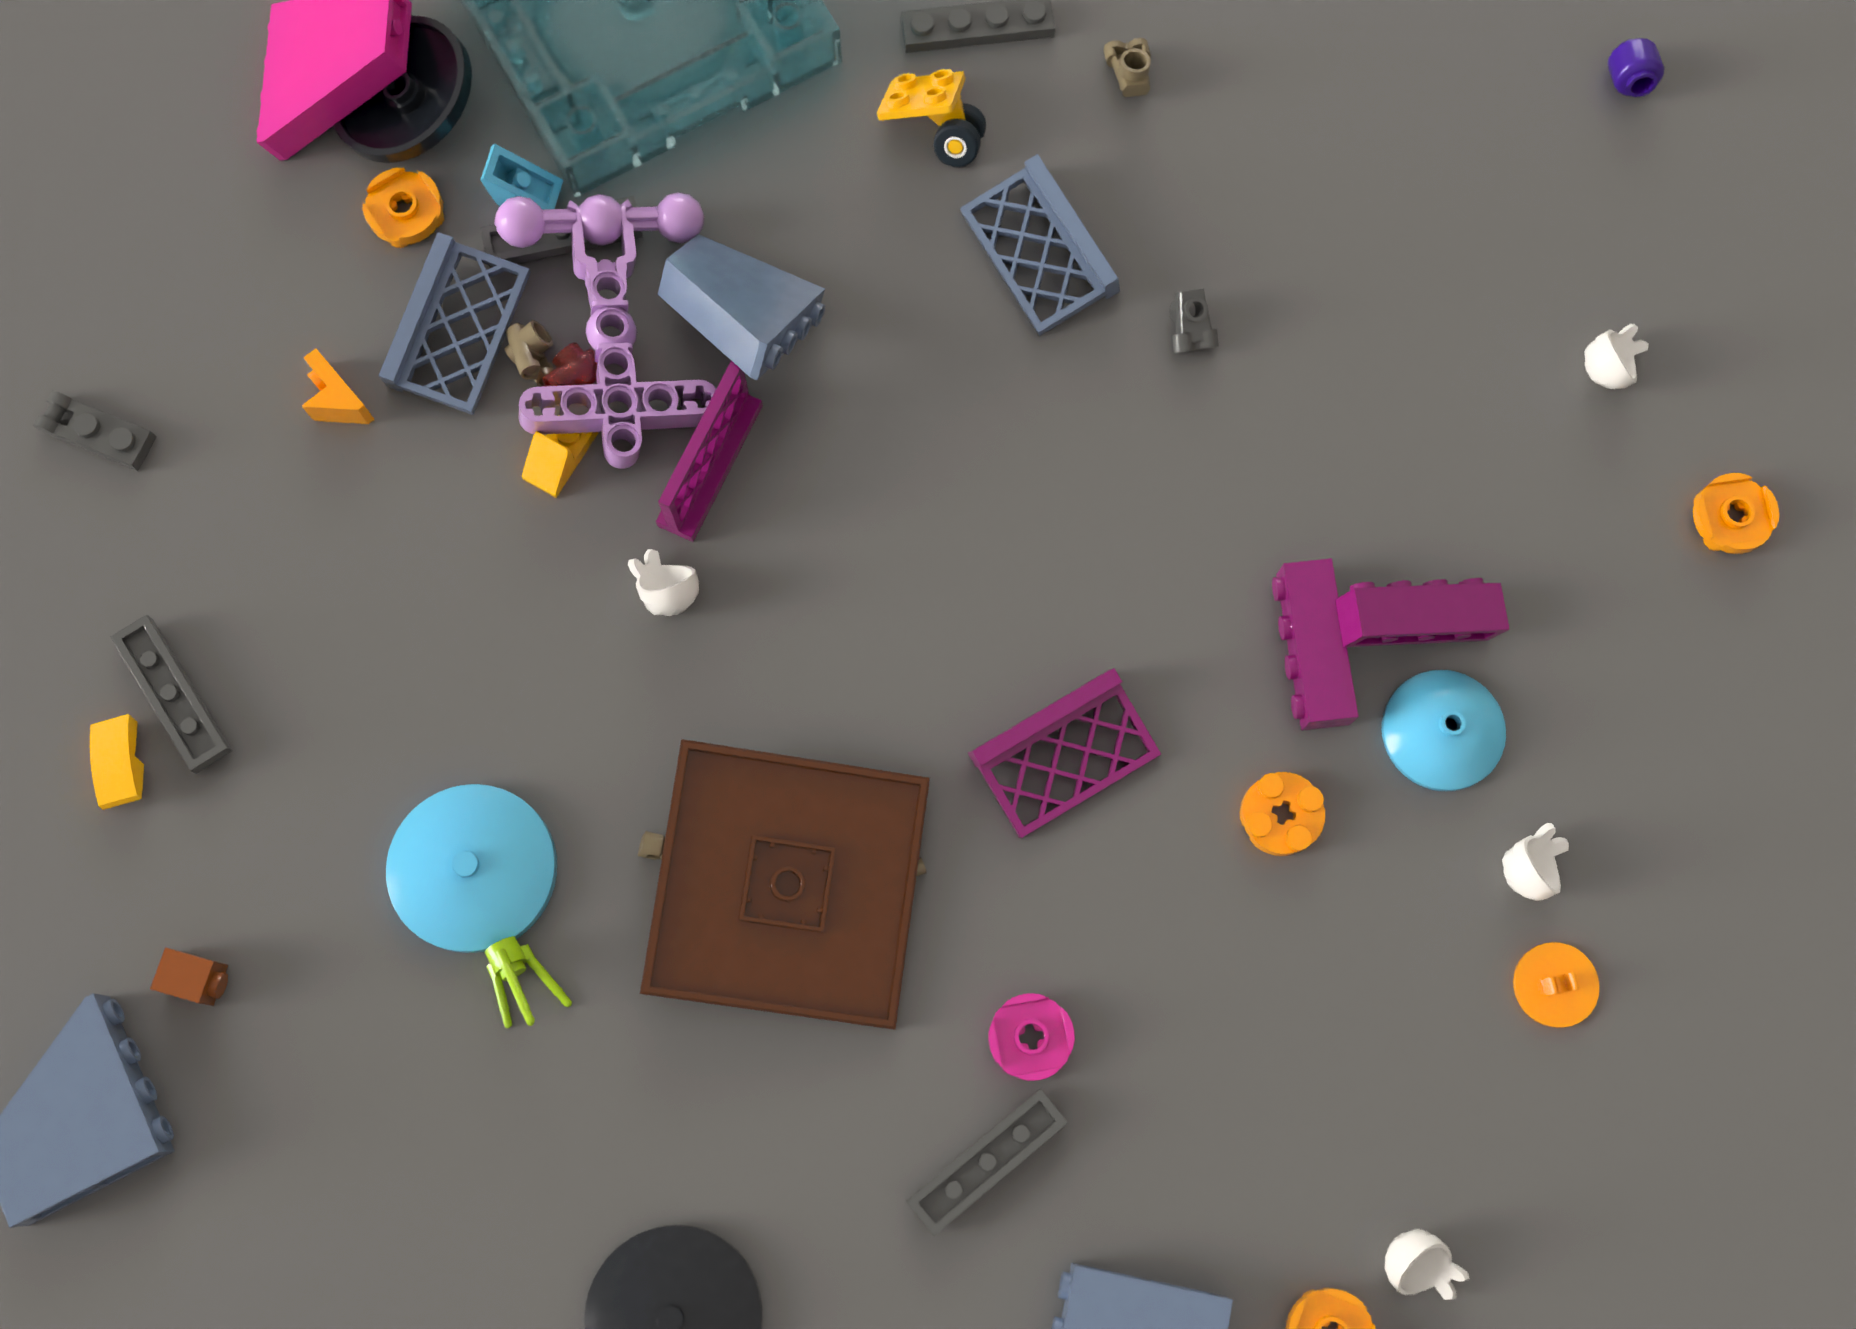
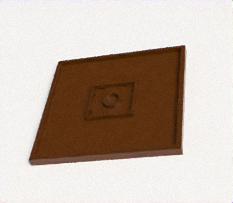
[640,739,930,1030]

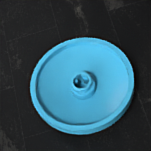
[386,784,557,953]

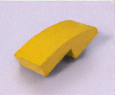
[90,714,144,810]

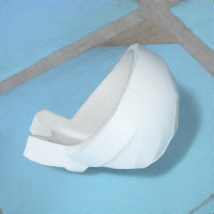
[1584,324,1649,389]
[628,549,699,616]
[1502,823,1569,901]
[1384,1229,1469,1300]

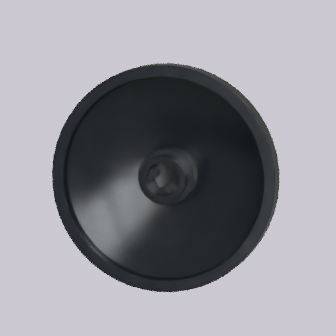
[334,16,472,163]
[584,1225,763,1329]

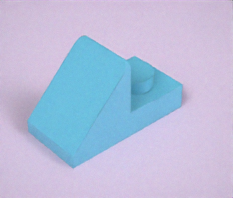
[480,144,563,209]

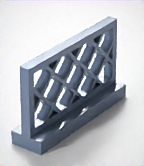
[960,154,1120,336]
[379,232,531,415]

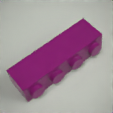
[1272,558,1359,731]
[1335,578,1510,647]

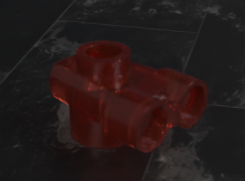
[542,342,598,386]

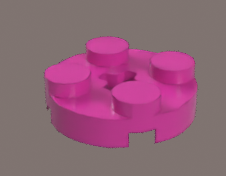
[988,993,1075,1081]

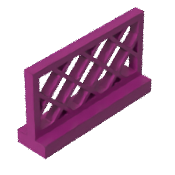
[655,361,763,542]
[968,668,1161,838]

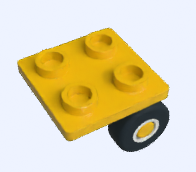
[877,69,986,167]

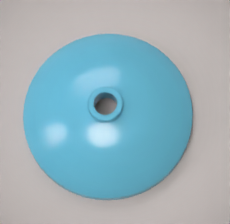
[1382,670,1506,791]

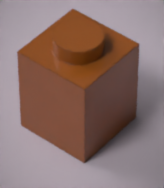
[150,947,228,1006]

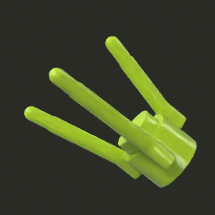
[485,936,572,1028]

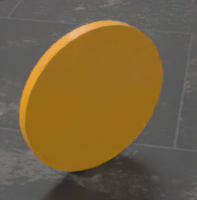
[1513,942,1600,1028]

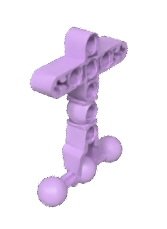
[495,192,716,469]

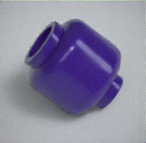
[1608,38,1665,97]

